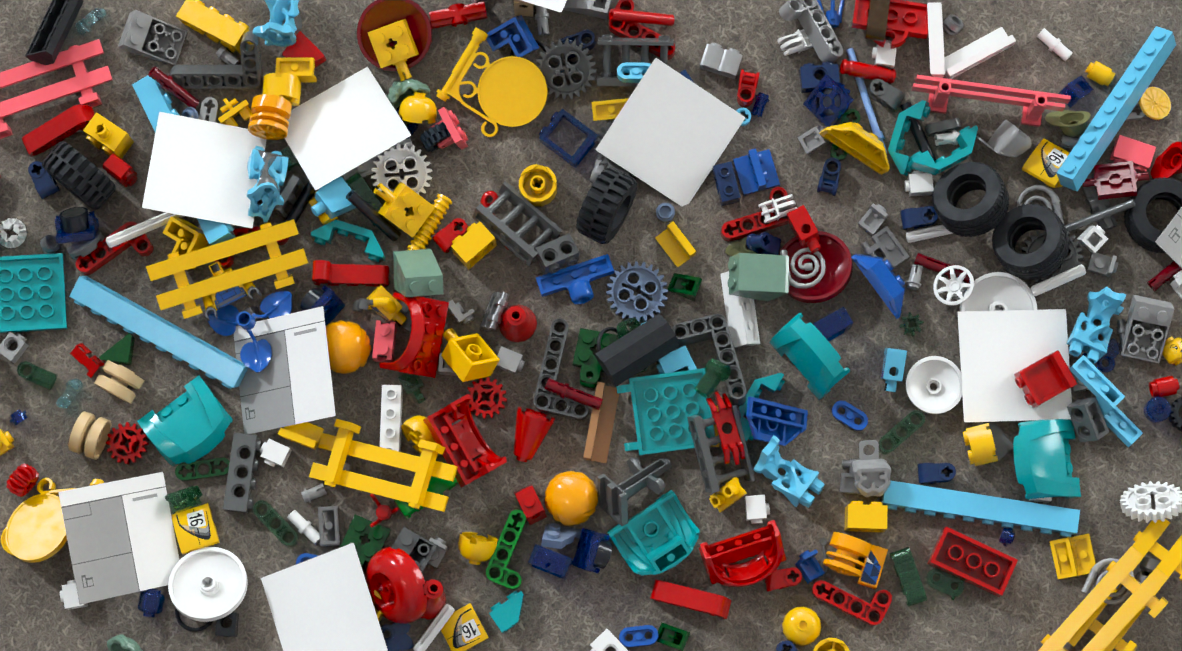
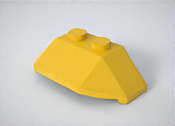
[819,122,890,175]

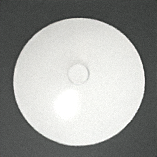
[960,272,1037,312]
[168,547,248,622]

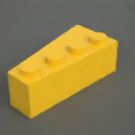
[176,0,253,55]

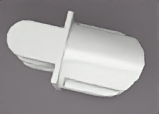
[777,29,813,56]
[758,194,797,223]

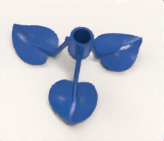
[207,291,292,373]

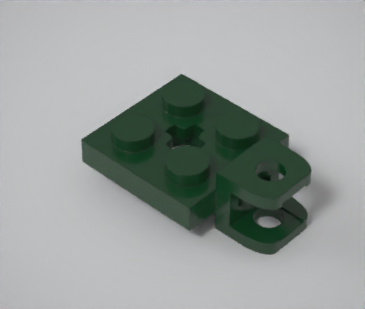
[573,328,618,389]
[340,514,391,570]

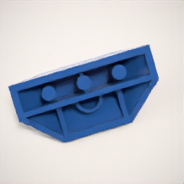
[851,254,905,319]
[746,396,808,446]

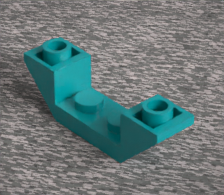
[888,100,931,176]
[908,125,978,176]
[311,219,386,262]
[739,373,785,443]

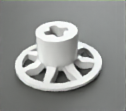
[933,265,974,306]

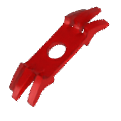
[706,391,745,465]

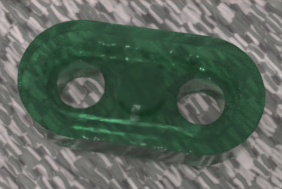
[926,568,964,597]

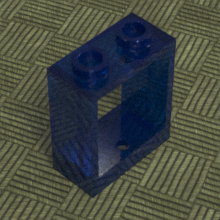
[539,109,598,168]
[813,307,853,342]
[528,544,573,580]

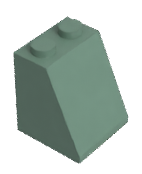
[393,249,444,297]
[728,253,789,302]

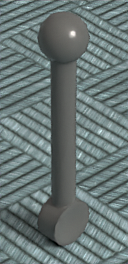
[820,538,831,579]

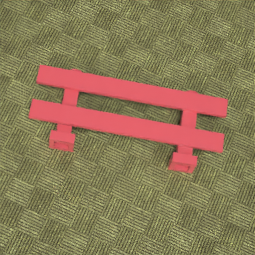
[0,39,113,139]
[911,75,1071,127]

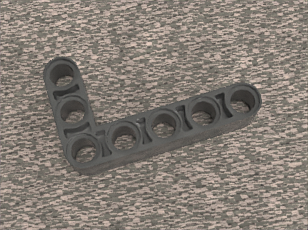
[169,31,263,89]
[672,314,747,406]
[534,318,589,420]

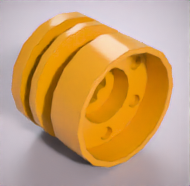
[248,94,292,140]
[823,532,872,577]

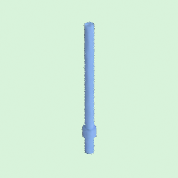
[846,48,887,154]

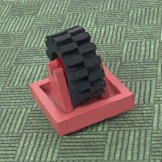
[420,107,469,152]

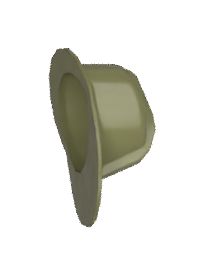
[1045,110,1091,136]

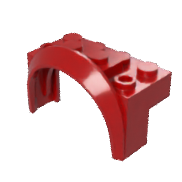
[379,292,449,378]
[423,394,506,488]
[699,520,786,587]

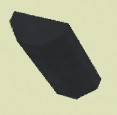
[25,0,84,65]
[594,314,680,387]

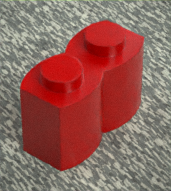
[103,154,137,187]

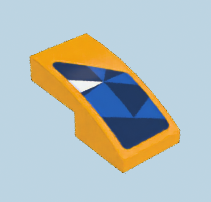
[857,544,888,589]

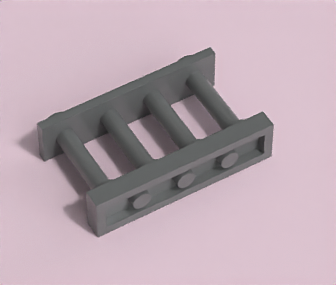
[597,34,674,86]
[472,181,562,266]
[687,405,755,493]

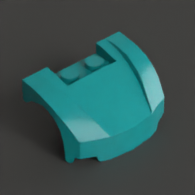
[769,313,850,400]
[137,375,233,466]
[1013,419,1081,500]
[607,490,700,576]

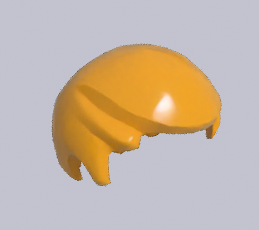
[326,320,371,374]
[545,471,598,526]

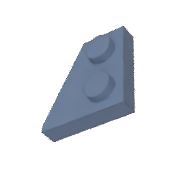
[541,523,583,549]

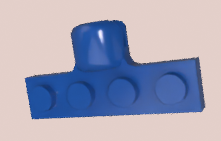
[536,254,614,305]

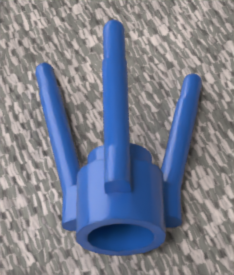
[817,0,845,28]

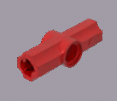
[429,1,487,29]

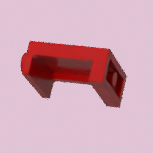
[1014,350,1077,408]

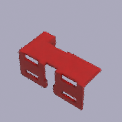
[70,343,105,378]

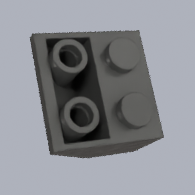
[391,527,438,573]

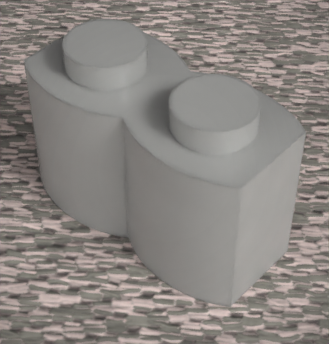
[699,43,743,79]

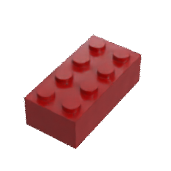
[927,527,1018,597]

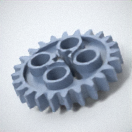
[606,261,668,324]

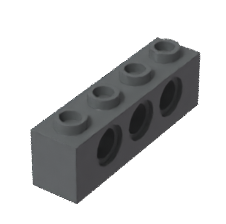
[223,433,262,514]

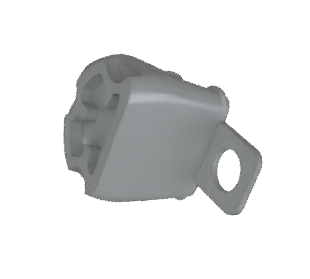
[976,120,1032,157]
[852,440,891,497]

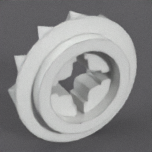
[0,218,27,248]

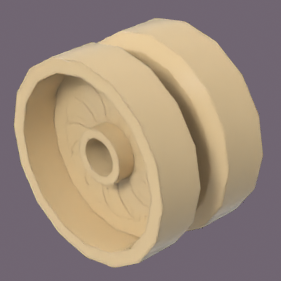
[94,360,145,404]
[68,411,112,460]

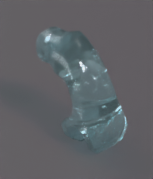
[75,8,106,35]
[56,378,83,408]

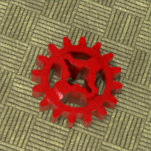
[465,377,507,419]
[106,422,149,465]

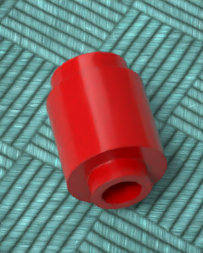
[1149,376,1180,398]

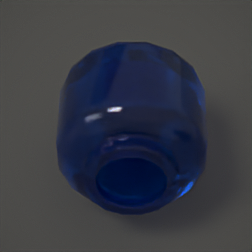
[1144,397,1171,423]
[137,589,165,618]

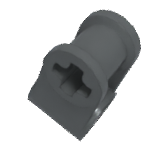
[867,79,905,112]

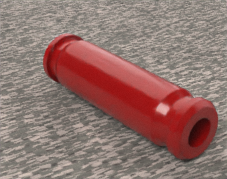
[840,59,896,84]

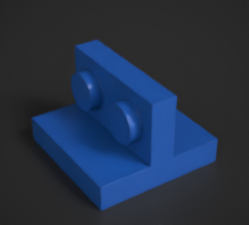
[733,148,780,196]

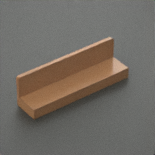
[583,382,619,463]

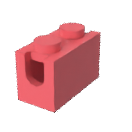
[1110,135,1156,173]
[372,320,397,363]

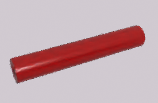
[609,9,675,26]

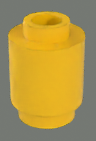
[1085,61,1115,87]

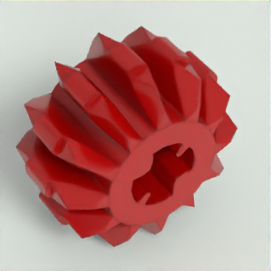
[7,463,39,497]

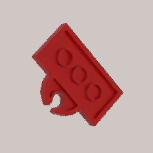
[852,0,928,49]

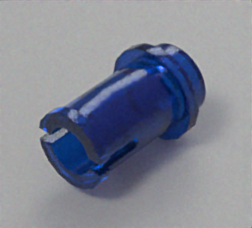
[751,92,770,118]

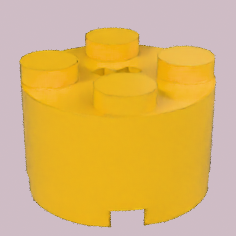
[262,73,301,106]
[519,164,557,207]
[963,423,998,466]

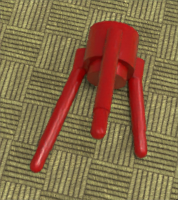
[370,494,399,527]

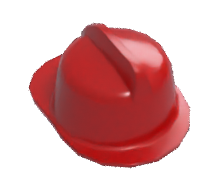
[1150,142,1182,179]

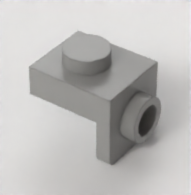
[857,203,888,236]

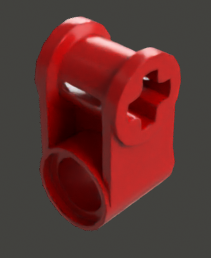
[737,69,760,107]
[432,218,468,253]
[765,567,802,592]

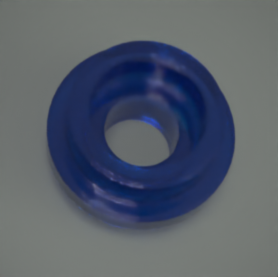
[9,409,28,426]
[999,528,1015,547]

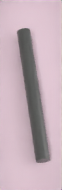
[1065,199,1136,232]

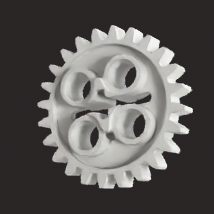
[371,143,432,194]
[1120,481,1182,523]

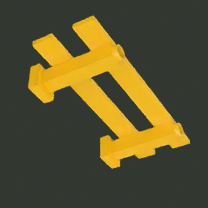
[146,219,308,319]
[309,419,458,512]
[1068,519,1182,651]
[1038,546,1169,651]

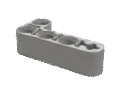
[779,0,843,63]

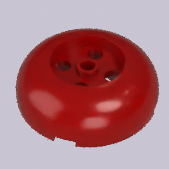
[365,547,428,624]

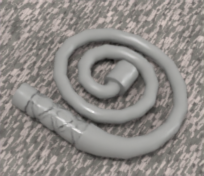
[1017,185,1065,230]
[780,248,826,288]
[1081,558,1134,605]

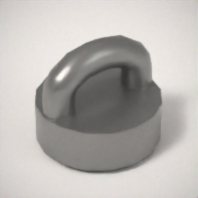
[943,14,964,35]
[40,234,60,254]

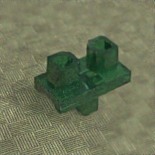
[164,486,202,514]

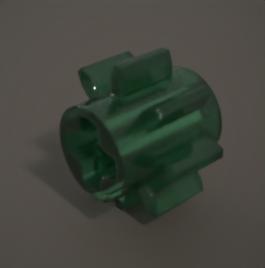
[899,312,924,337]

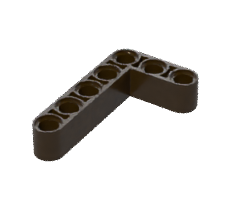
[865,0,890,42]

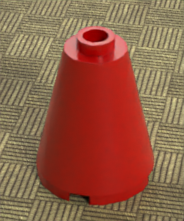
[499,305,537,342]
[513,407,555,462]
[421,579,447,620]

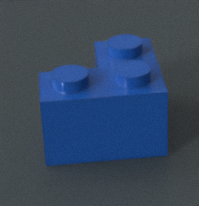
[486,15,539,58]

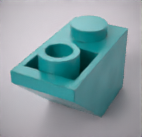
[489,591,524,633]

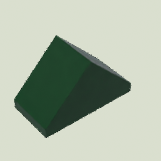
[667,273,702,301]
[99,333,135,365]
[656,622,690,651]

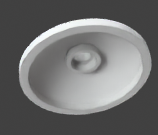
[906,356,962,414]

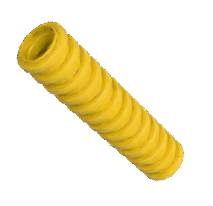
[407,194,452,250]

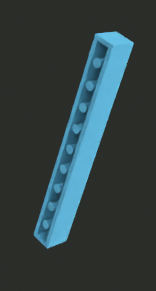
[1057,26,1176,191]
[132,76,235,245]
[69,276,248,389]
[882,481,1080,538]

